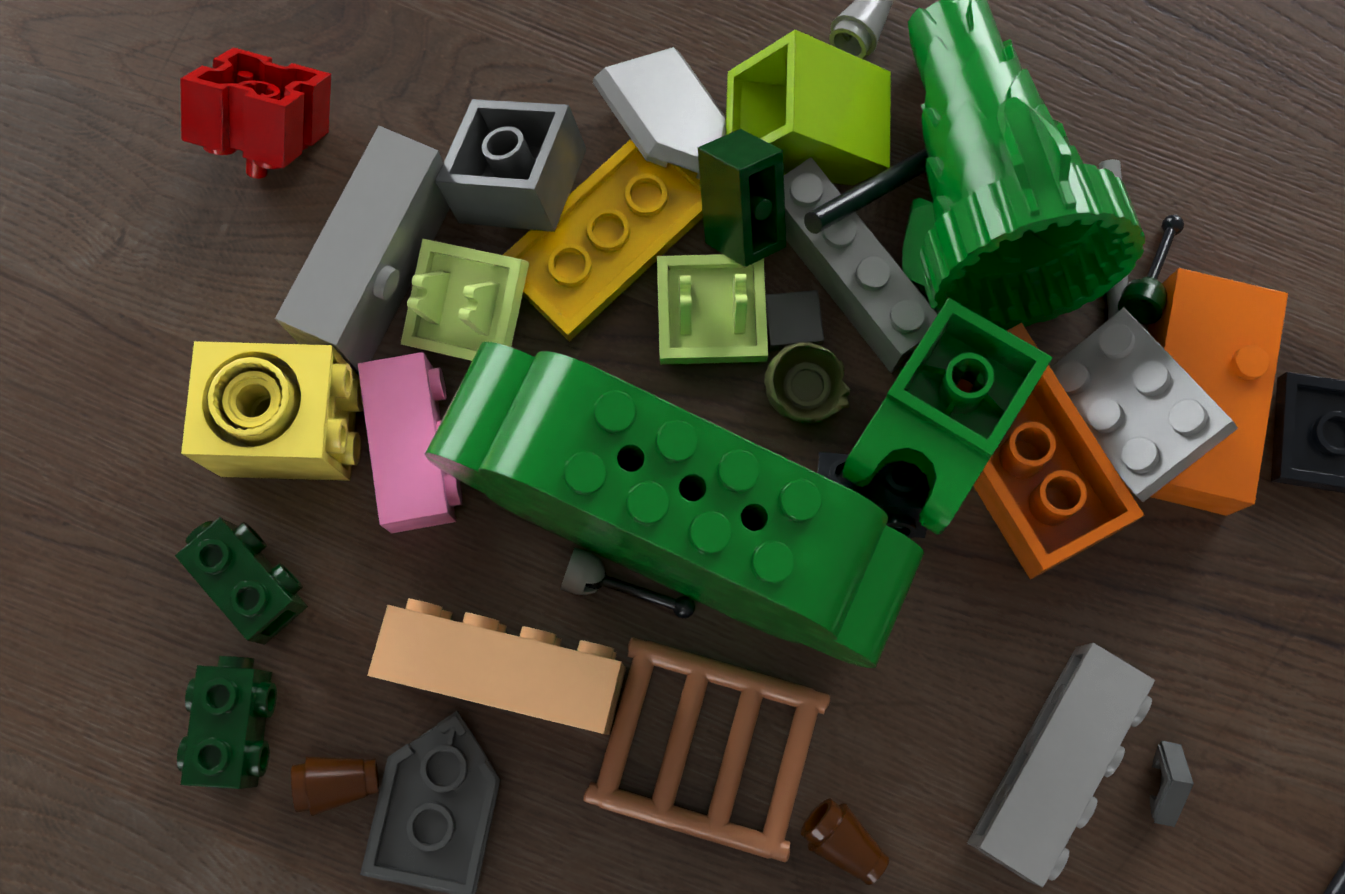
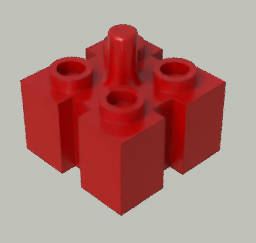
[180,47,331,179]

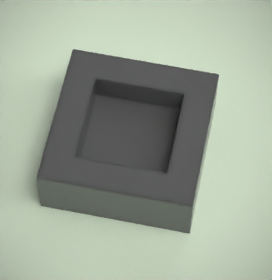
[766,290,824,352]

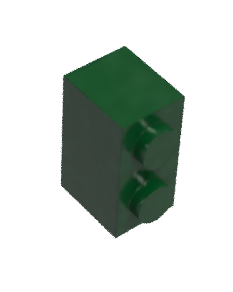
[697,129,786,267]

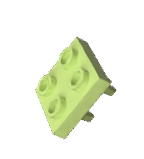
[401,238,529,361]
[657,254,768,365]

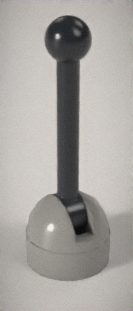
[560,547,695,619]

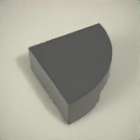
[1150,741,1194,827]

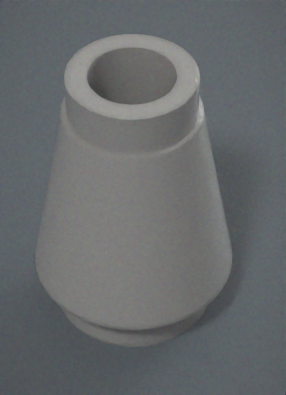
[829,0,893,59]

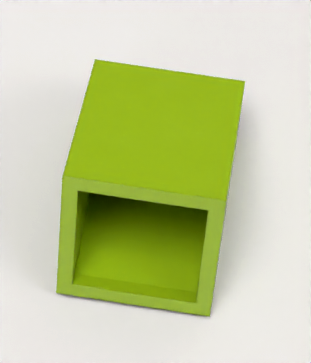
[725,30,891,185]

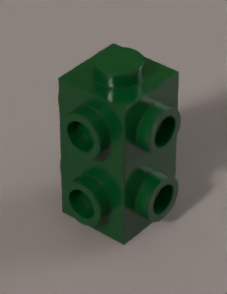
[175,517,308,645]
[177,656,277,789]

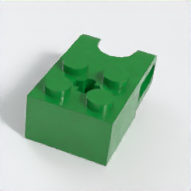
[842,298,1053,535]

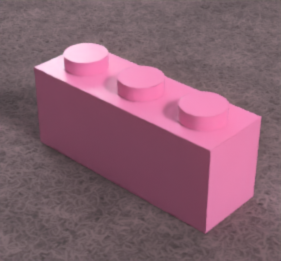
[357,352,462,534]

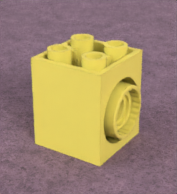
[181,341,363,481]

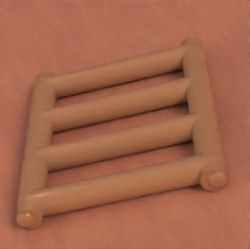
[583,637,830,863]

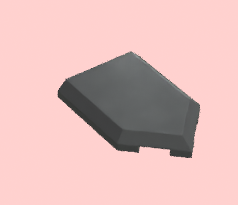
[360,711,501,894]

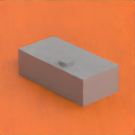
[275,126,450,375]

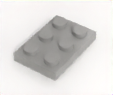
[1051,307,1238,502]

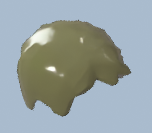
[764,342,850,424]

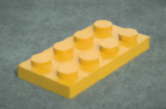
[503,139,703,342]

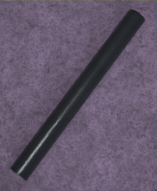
[804,148,929,234]

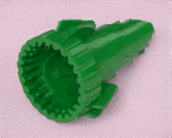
[902,0,1145,330]

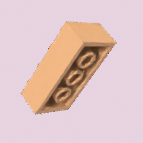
[367,598,626,735]

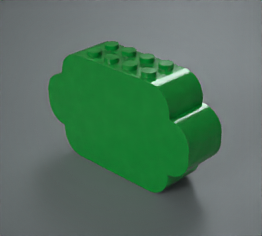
[425,342,924,668]

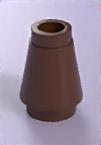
[291,757,379,816]
[801,798,889,885]

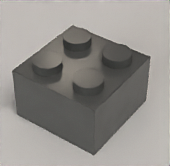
[435,99,587,232]

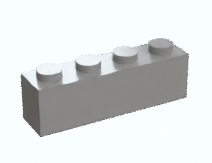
[784,157,938,373]
[967,643,1155,888]

